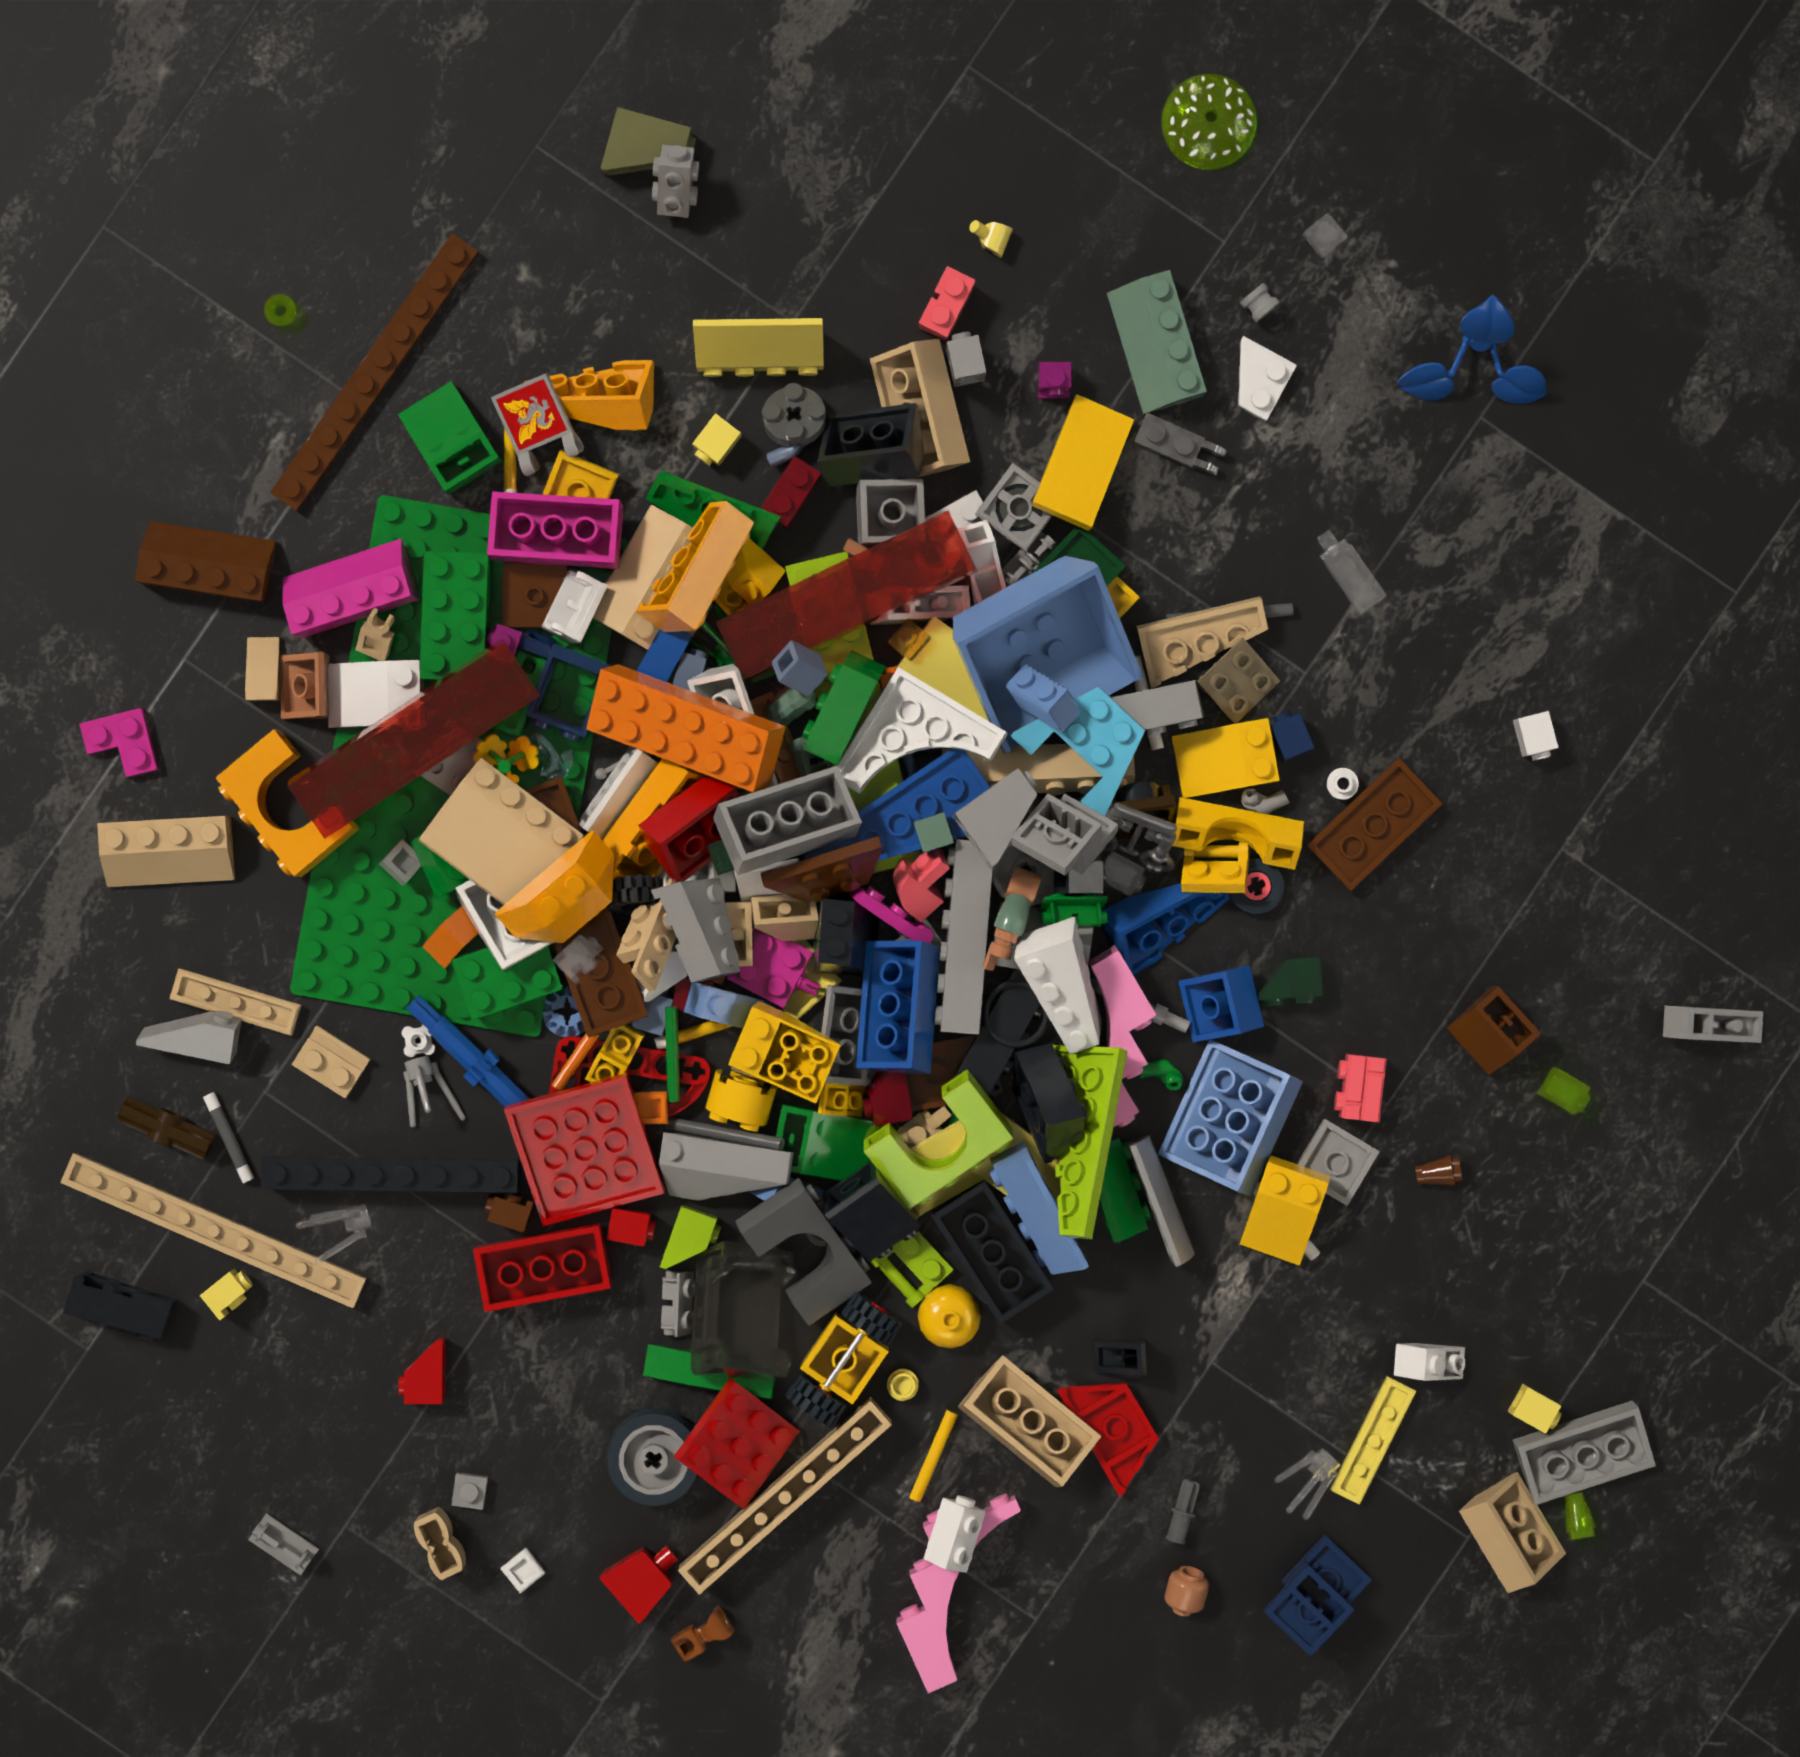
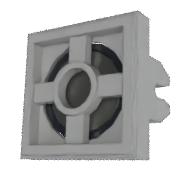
[975,463,1053,552]

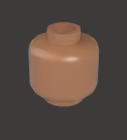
[1164,1566,1209,1616]

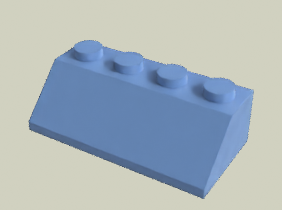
[989,1141,1089,1275]

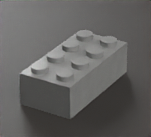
[713,765,862,875]

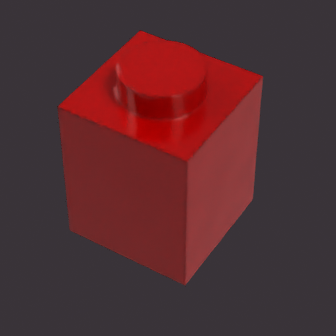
[607,1206,656,1246]

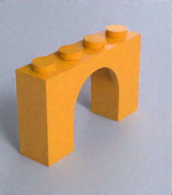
[216,729,360,877]

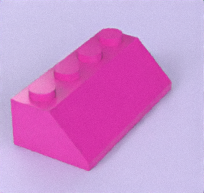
[283,539,421,638]

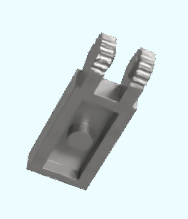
[1134,413,1227,475]

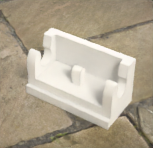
[541,570,608,644]

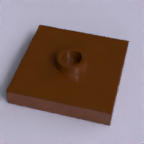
[502,563,568,628]

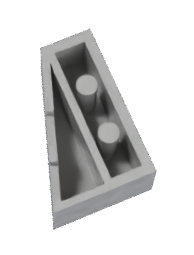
[651,878,740,982]

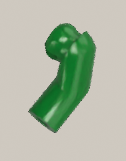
[1139,1059,1183,1091]

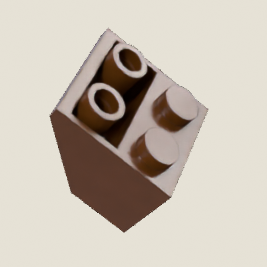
[1446,986,1541,1075]

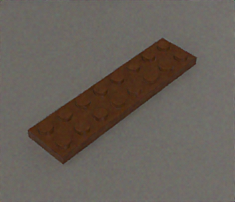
[525,776,649,1038]

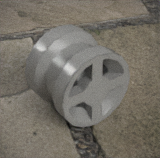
[1240,283,1280,322]

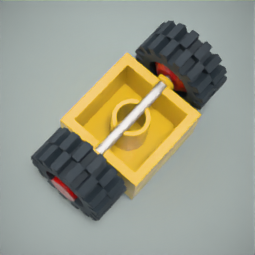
[785,1292,903,1428]

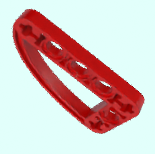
[549,1036,711,1125]

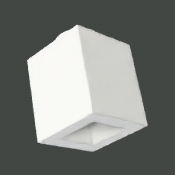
[1513,711,1558,761]

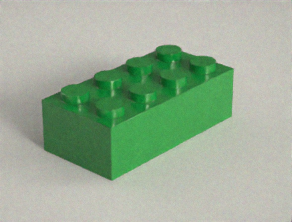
[420,551,491,683]

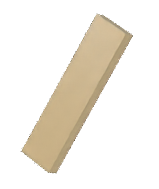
[169,968,302,1036]

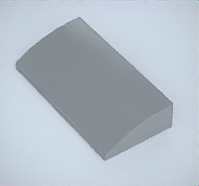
[1127,1134,1195,1267]
[1513,1400,1656,1505]

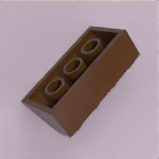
[135,521,277,604]

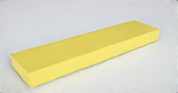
[1330,1376,1416,1505]

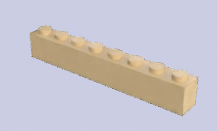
[678,1396,892,1595]

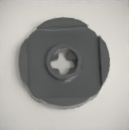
[762,383,826,447]

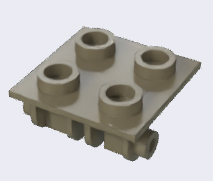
[1197,637,1280,724]

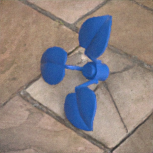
[1397,294,1547,404]

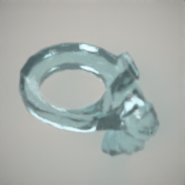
[529,732,574,779]

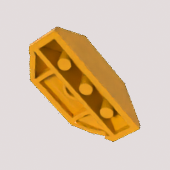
[494,830,614,943]

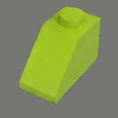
[660,1204,722,1269]

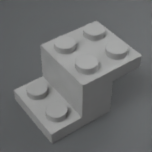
[1011,794,1118,876]

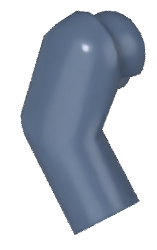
[767,443,808,468]

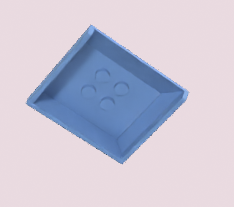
[953,556,1143,754]

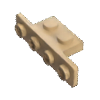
[616,879,677,992]

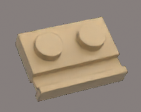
[291,1025,371,1098]

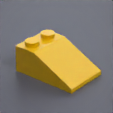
[1171,718,1280,798]
[1240,1155,1331,1266]

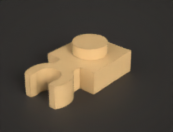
[355,608,395,661]

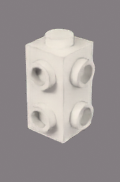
[923,1495,986,1573]

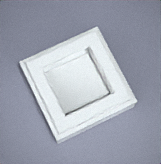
[500,1547,546,1593]

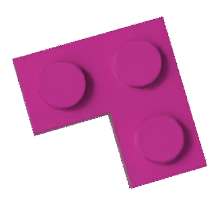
[79,708,159,778]

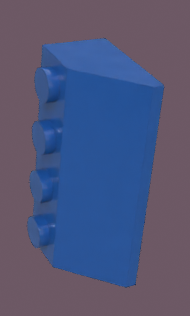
[856,941,940,1074]

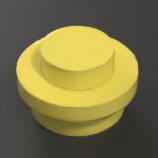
[887,1369,919,1401]

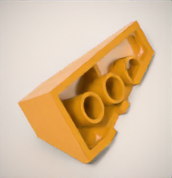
[524,360,654,431]

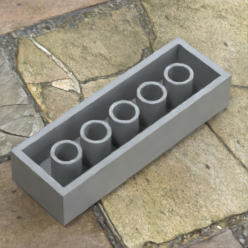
[934,839,993,1035]

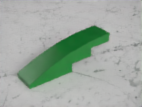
[643,1344,779,1399]

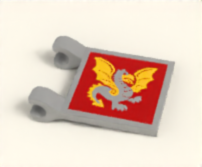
[491,373,584,476]

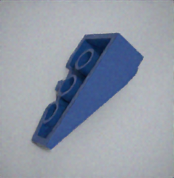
[1102,883,1230,975]

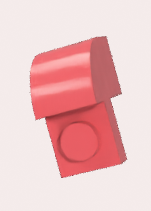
[893,848,950,922]

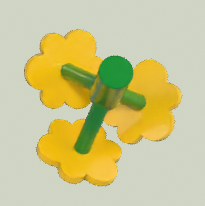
[473,734,539,785]

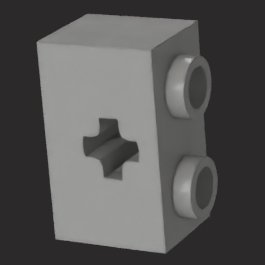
[946,332,986,387]

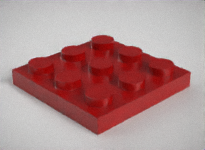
[673,1378,800,1509]

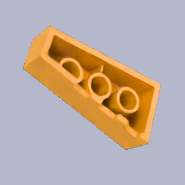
[636,501,754,632]
[602,758,706,879]

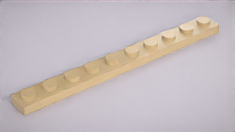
[60,1153,367,1308]

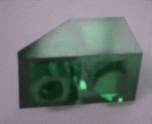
[1256,957,1323,1006]

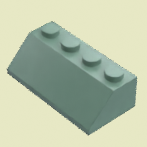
[1107,270,1207,415]

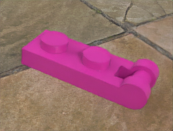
[849,886,933,943]

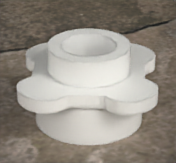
[401,1025,435,1057]

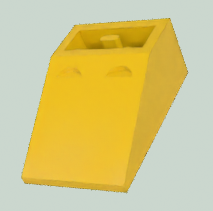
[728,1001,841,1103]

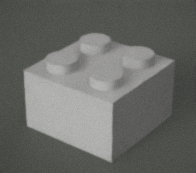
[856,479,926,550]

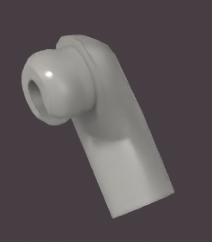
[1241,788,1289,814]

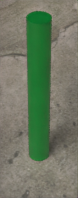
[665,1006,680,1102]

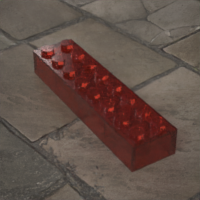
[716,510,978,682]
[288,638,540,839]

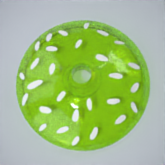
[1161,74,1257,169]

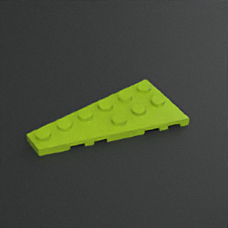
[1053,1045,1128,1239]

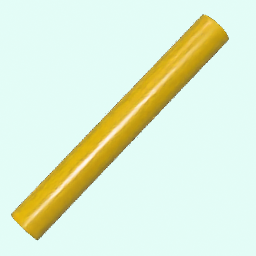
[909,1410,958,1502]

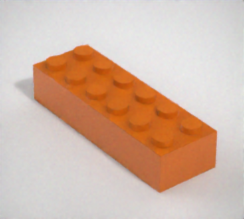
[586,664,786,792]

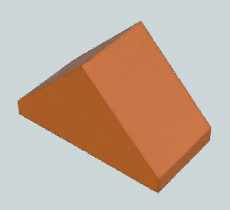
[422,906,479,969]

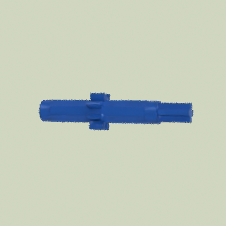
[406,995,530,1106]

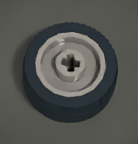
[606,1408,698,1506]

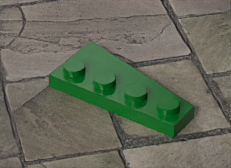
[645,471,781,550]

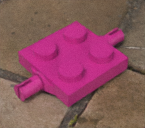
[727,927,821,1009]

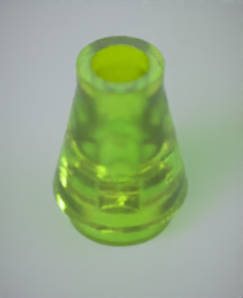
[1564,1492,1597,1540]

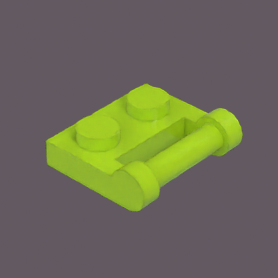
[869,1231,954,1308]

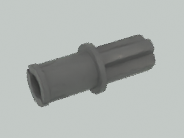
[1166,1479,1201,1544]

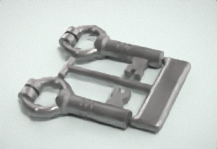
[1101,803,1177,875]

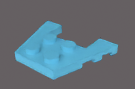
[1010,686,1145,816]

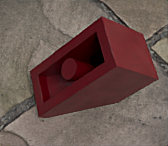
[862,1071,913,1127]

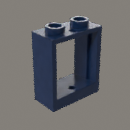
[526,643,611,742]

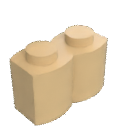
[414,1507,466,1580]

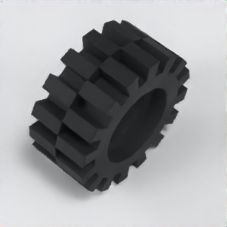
[607,874,664,914]

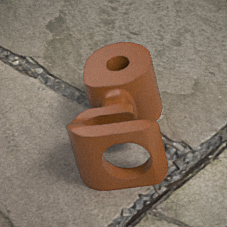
[670,1605,734,1662]

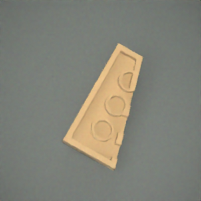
[1137,596,1268,689]

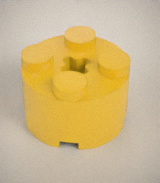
[705,1069,777,1132]

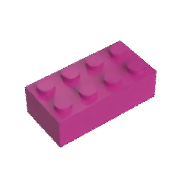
[487,491,624,569]

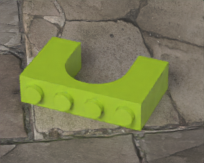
[864,1069,1013,1209]

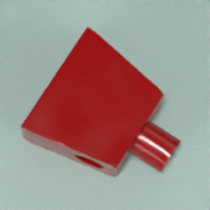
[599,1545,679,1624]

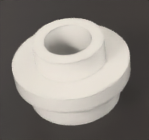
[1326,768,1359,800]

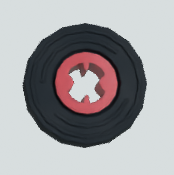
[1229,858,1285,915]

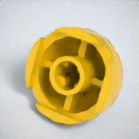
[918,1284,981,1349]

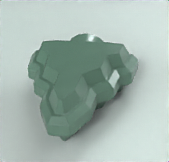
[766,686,817,726]

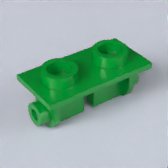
[1038,893,1108,927]

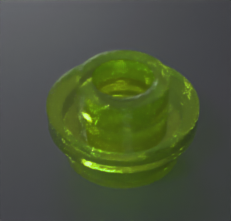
[264,294,296,326]

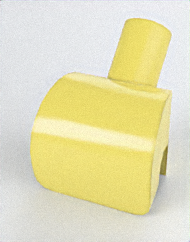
[969,220,1013,258]

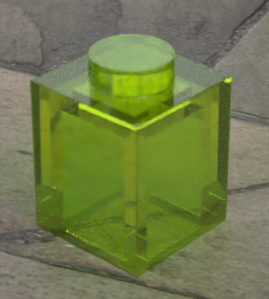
[1537,1067,1591,1115]

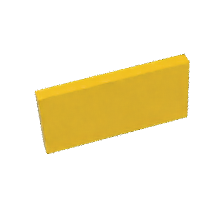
[1031,394,1134,531]

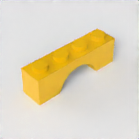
[1172,797,1304,870]

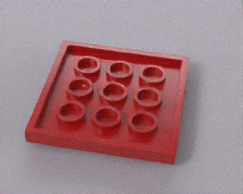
[504,1073,665,1226]

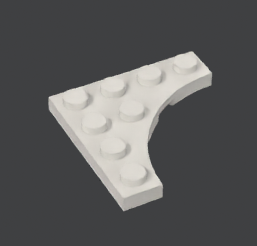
[838,667,1008,794]

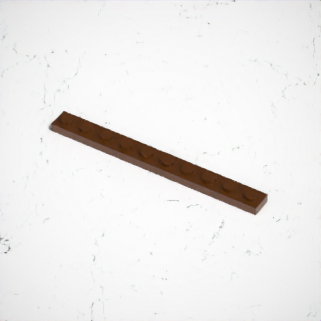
[270,233,479,512]

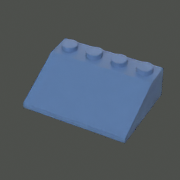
[1158,1039,1303,1197]

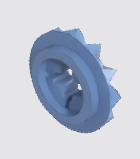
[542,986,585,1037]

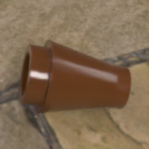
[1415,1155,1463,1186]

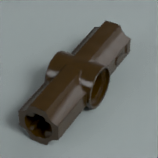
[116,1096,216,1160]

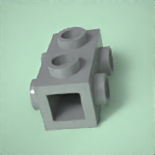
[652,144,699,218]

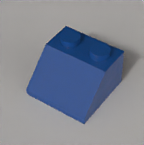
[1178,965,1264,1043]

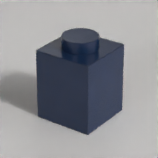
[1270,710,1314,761]

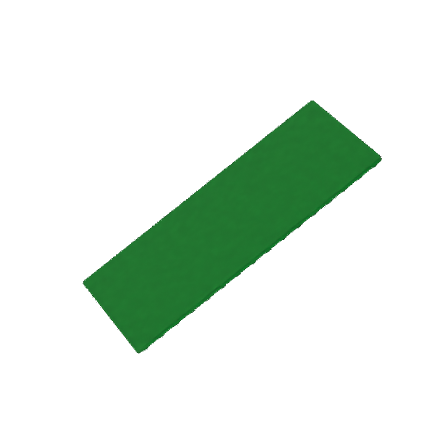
[290,495,628,1037]

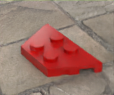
[1056,1382,1159,1496]

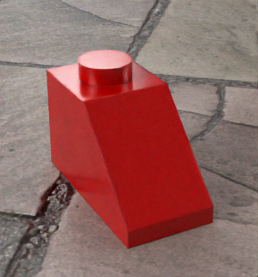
[398,1337,446,1404]

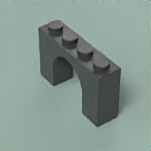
[735,1178,872,1326]

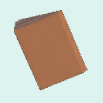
[280,652,330,719]

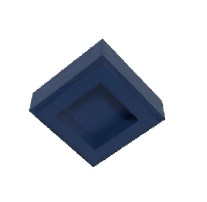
[518,630,557,658]

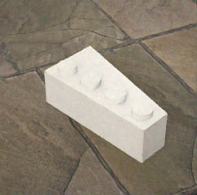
[1014,916,1102,1054]

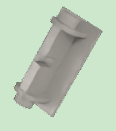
[661,1270,696,1337]
[248,1513,319,1575]

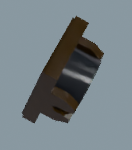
[1108,781,1176,839]

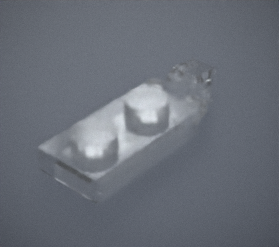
[1317,530,1387,615]

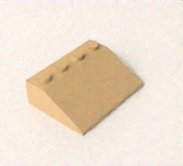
[419,758,584,905]

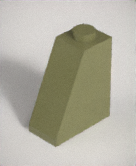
[600,107,696,176]

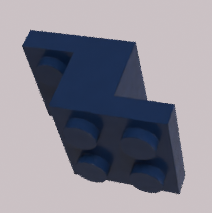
[1263,1534,1372,1656]

